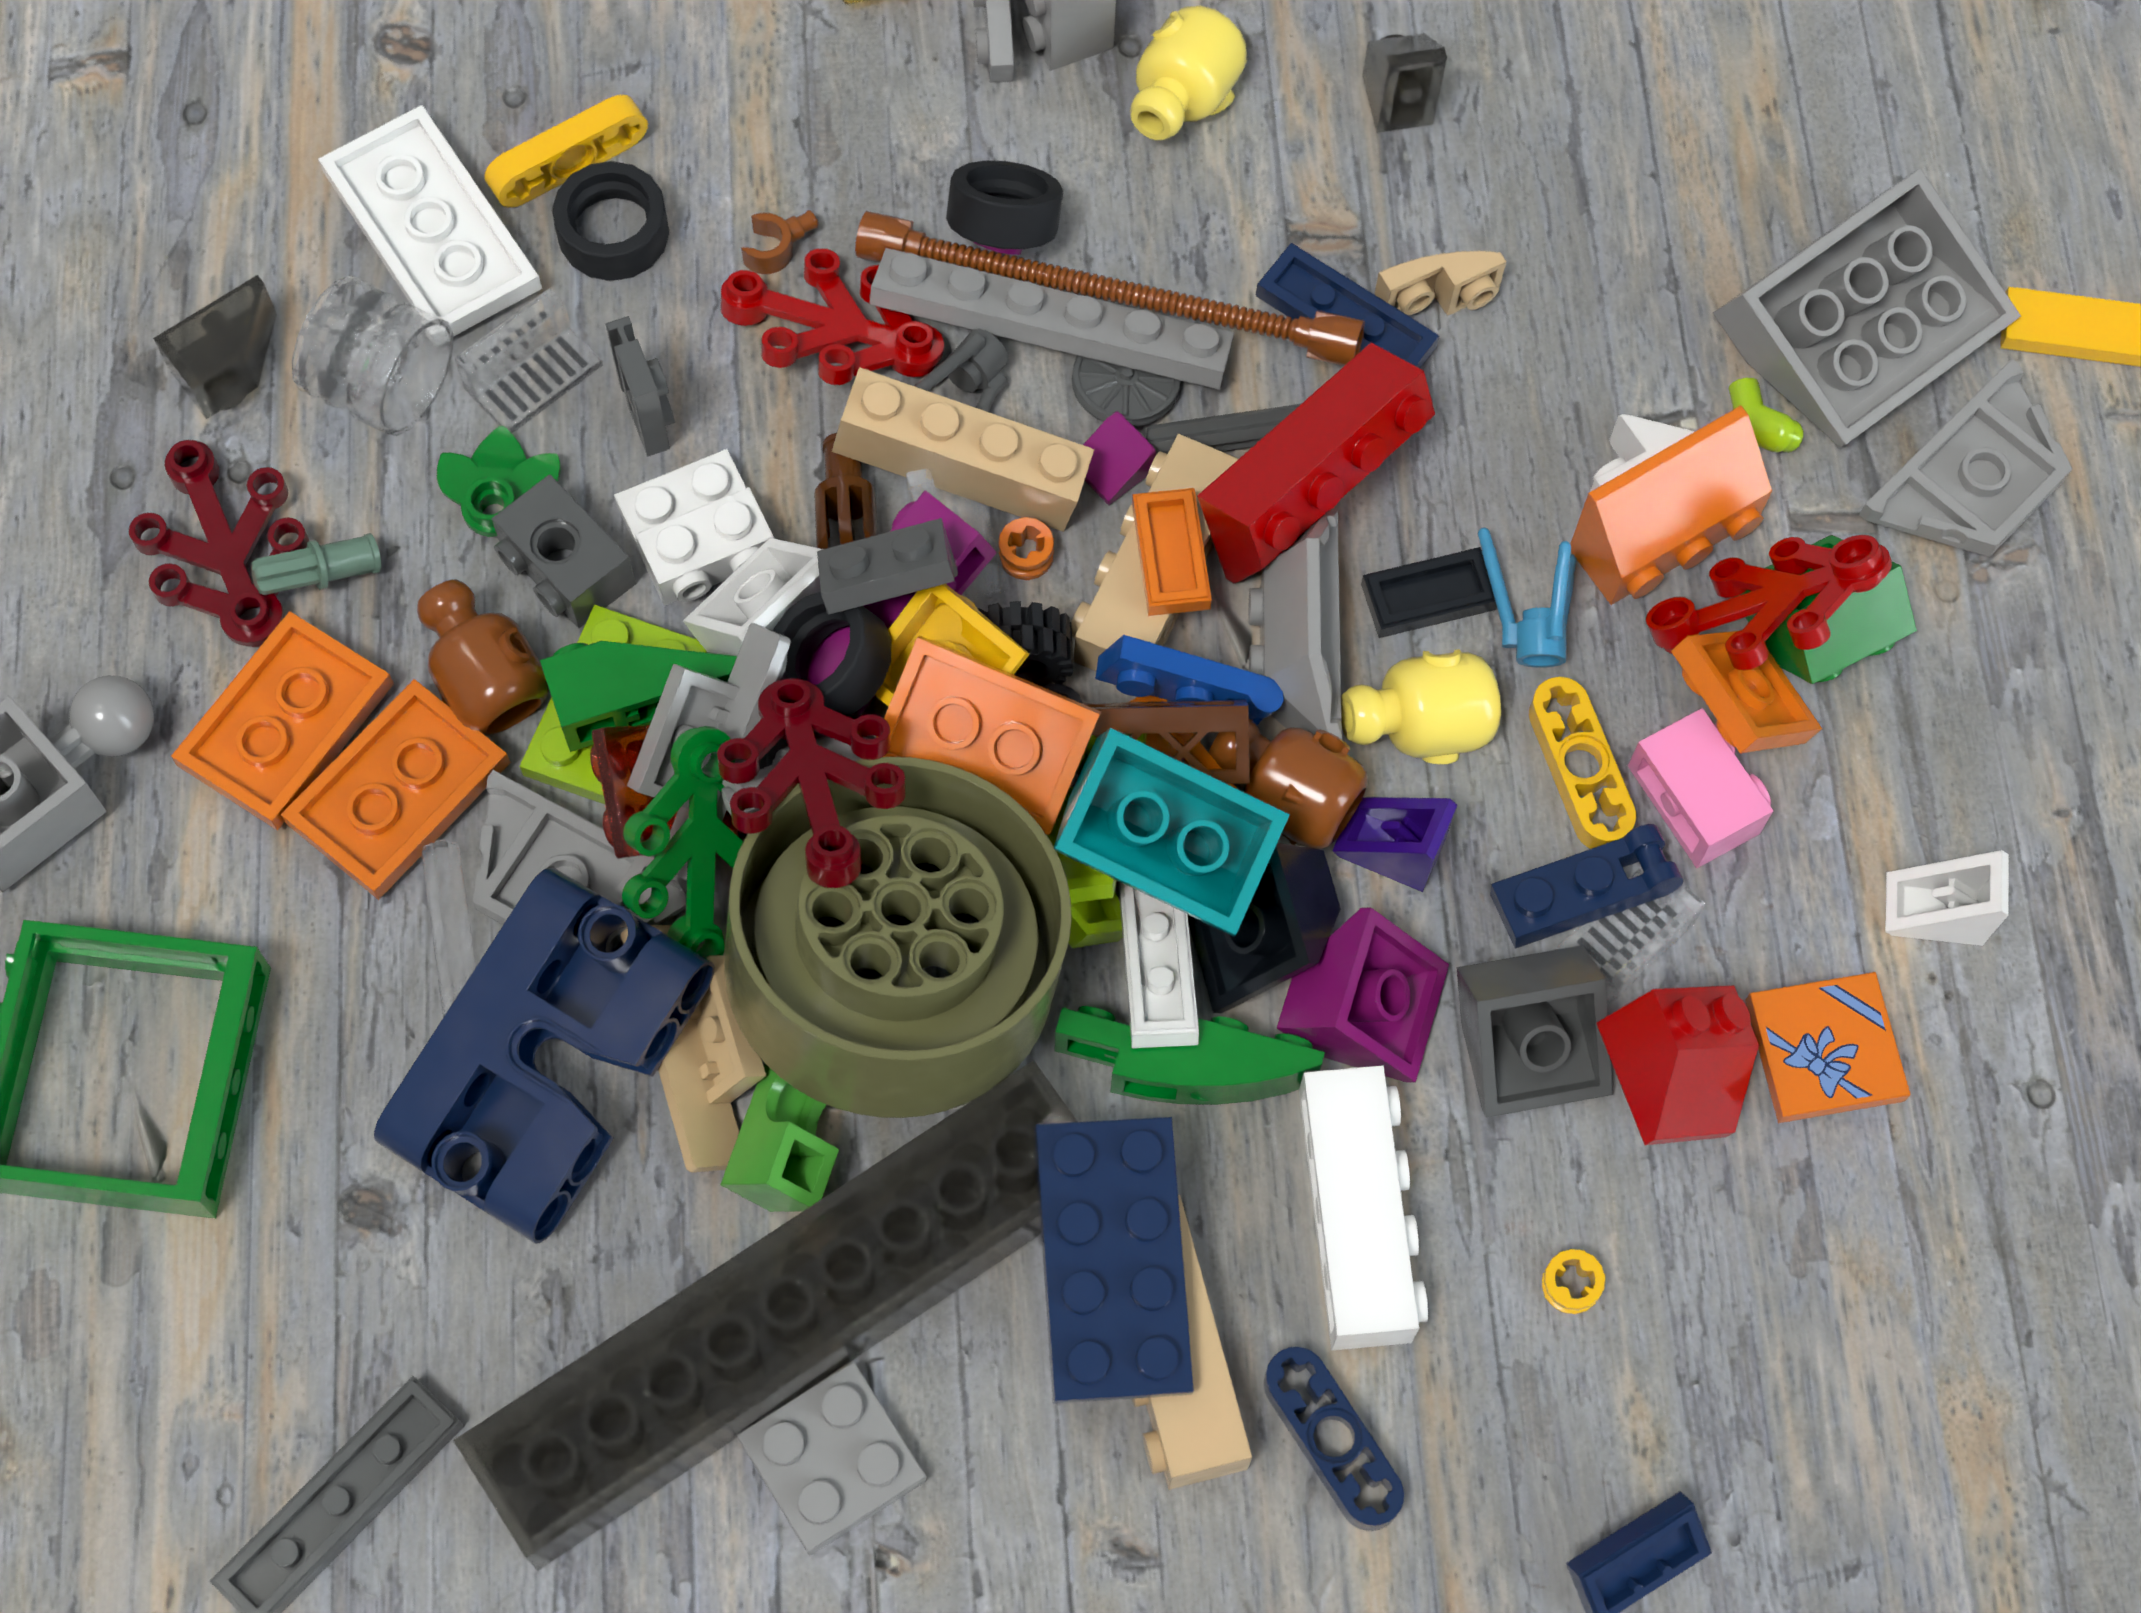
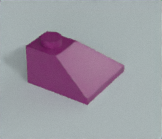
[1277,907,1449,1082]

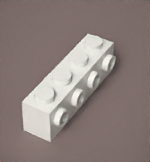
[1299,1065,1428,1351]

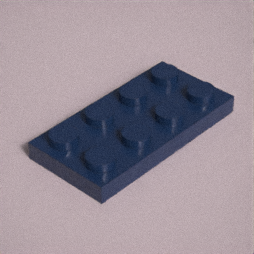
[1034,1117,1194,1404]

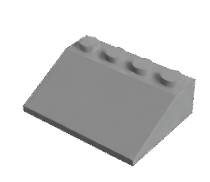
[1713,168,2021,447]

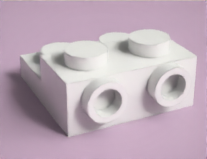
[614,449,774,606]

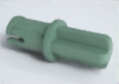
[251,533,381,595]

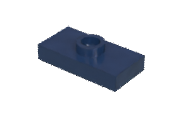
[1566,1491,1712,1613]

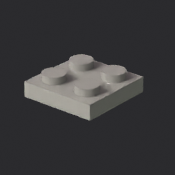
[737,1361,927,1556]

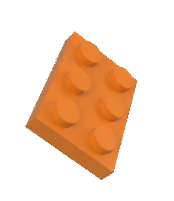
[171,611,394,831]
[876,636,1102,835]
[281,679,511,900]

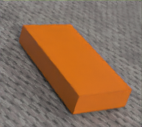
[1132,488,1212,616]

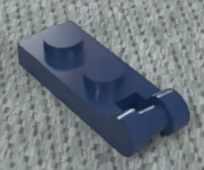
[1490,824,1684,949]

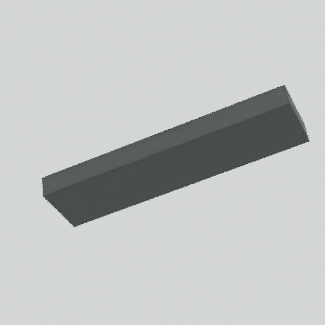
[209,1376,464,1613]

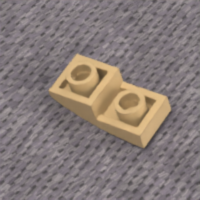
[1374,251,1507,316]

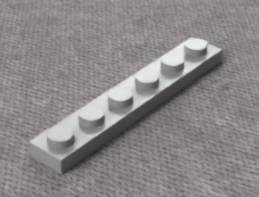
[869,248,1234,390]

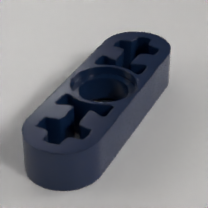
[1264,1347,1404,1531]

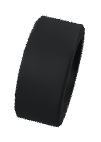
[946,160,1063,249]
[552,161,670,281]
[773,592,892,717]

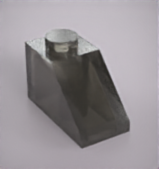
[1362,33,1447,133]
[153,275,277,419]

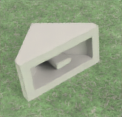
[1885,850,2009,946]

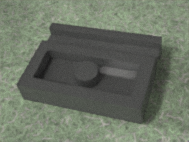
[605,316,675,457]

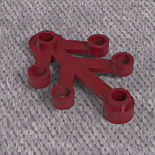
[129,440,309,647]
[717,678,906,888]

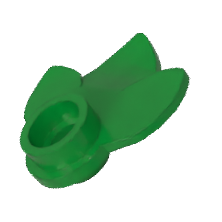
[437,426,561,537]

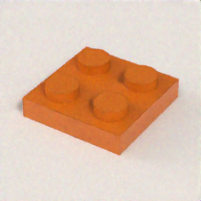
[1671,631,1822,754]

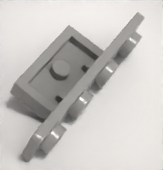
[627,623,791,880]

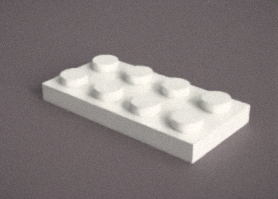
[318,105,542,345]

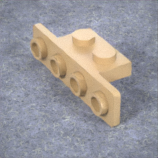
[620,925,766,1173]

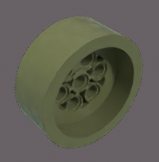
[724,757,1071,1118]

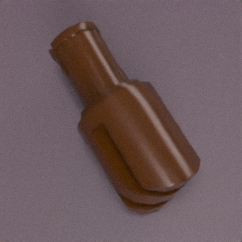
[814,433,878,549]

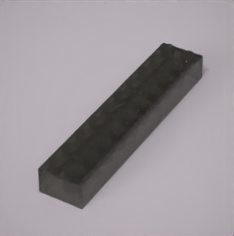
[453,1060,1078,1571]

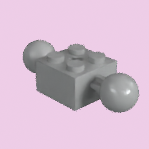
[0,675,154,893]

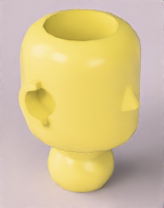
[1130,6,1247,140]
[1341,649,1501,764]

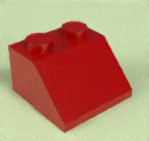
[1596,985,1759,1145]

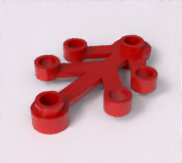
[720,248,944,385]
[1646,535,1892,670]

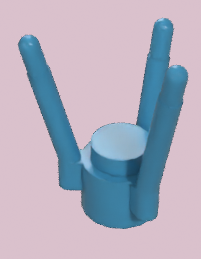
[1478,528,1577,668]

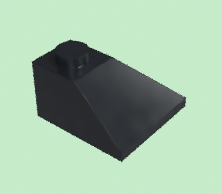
[1187,843,1341,1014]

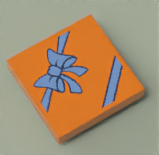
[1745,972,1911,1123]

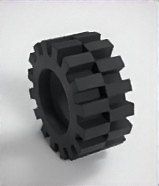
[978,601,1074,687]

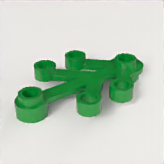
[622,726,743,958]

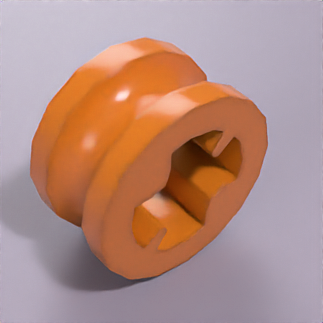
[998,517,1054,580]

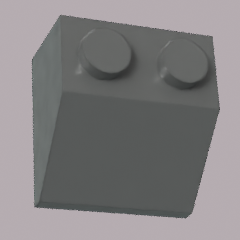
[1457,945,1613,1118]

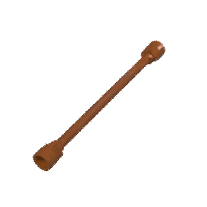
[855,211,1365,366]

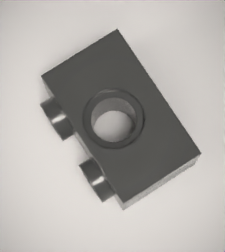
[491,474,636,629]

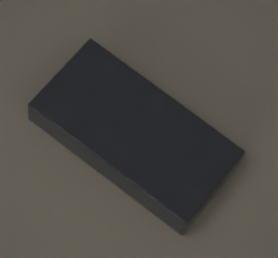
[1361,547,1497,638]

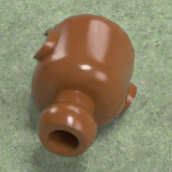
[417,579,549,736]
[1209,719,1368,849]

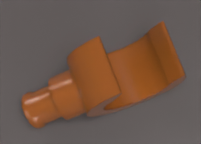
[741,210,819,274]

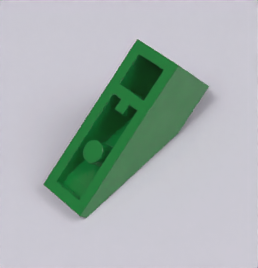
[540,641,737,752]

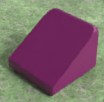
[1083,411,1156,505]

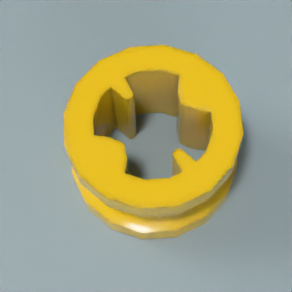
[1541,1249,1605,1314]

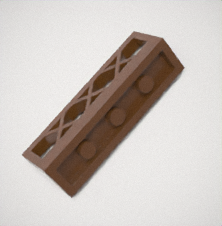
[1071,700,1250,787]

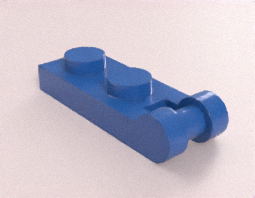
[1095,635,1284,725]

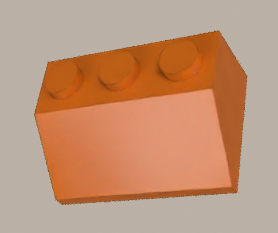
[1570,405,1772,605]

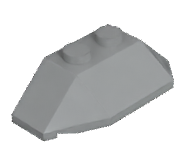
[1248,511,1342,739]

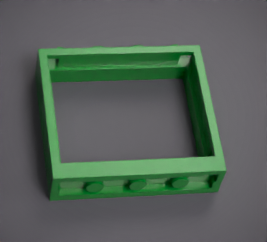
[0,920,271,1219]

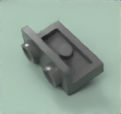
[817,518,958,615]

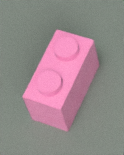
[1628,708,1773,868]

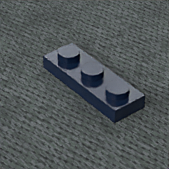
[1256,243,1439,368]

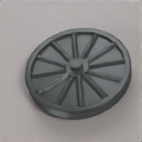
[1072,355,1180,427]

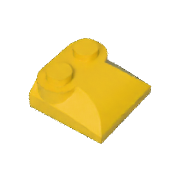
[875,584,1029,707]

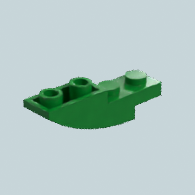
[1054,1006,1325,1105]

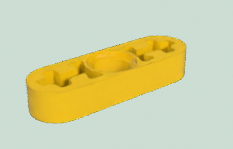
[484,95,648,207]
[1529,677,1636,849]

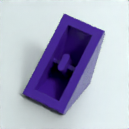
[1332,797,1457,892]

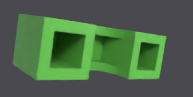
[720,1063,839,1212]

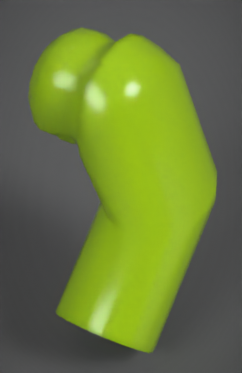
[1728,378,1804,453]

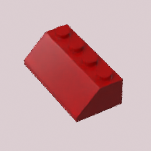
[1197,343,1435,584]

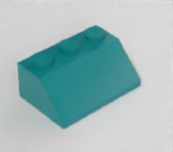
[1054,728,1289,936]

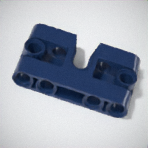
[374,867,715,1243]

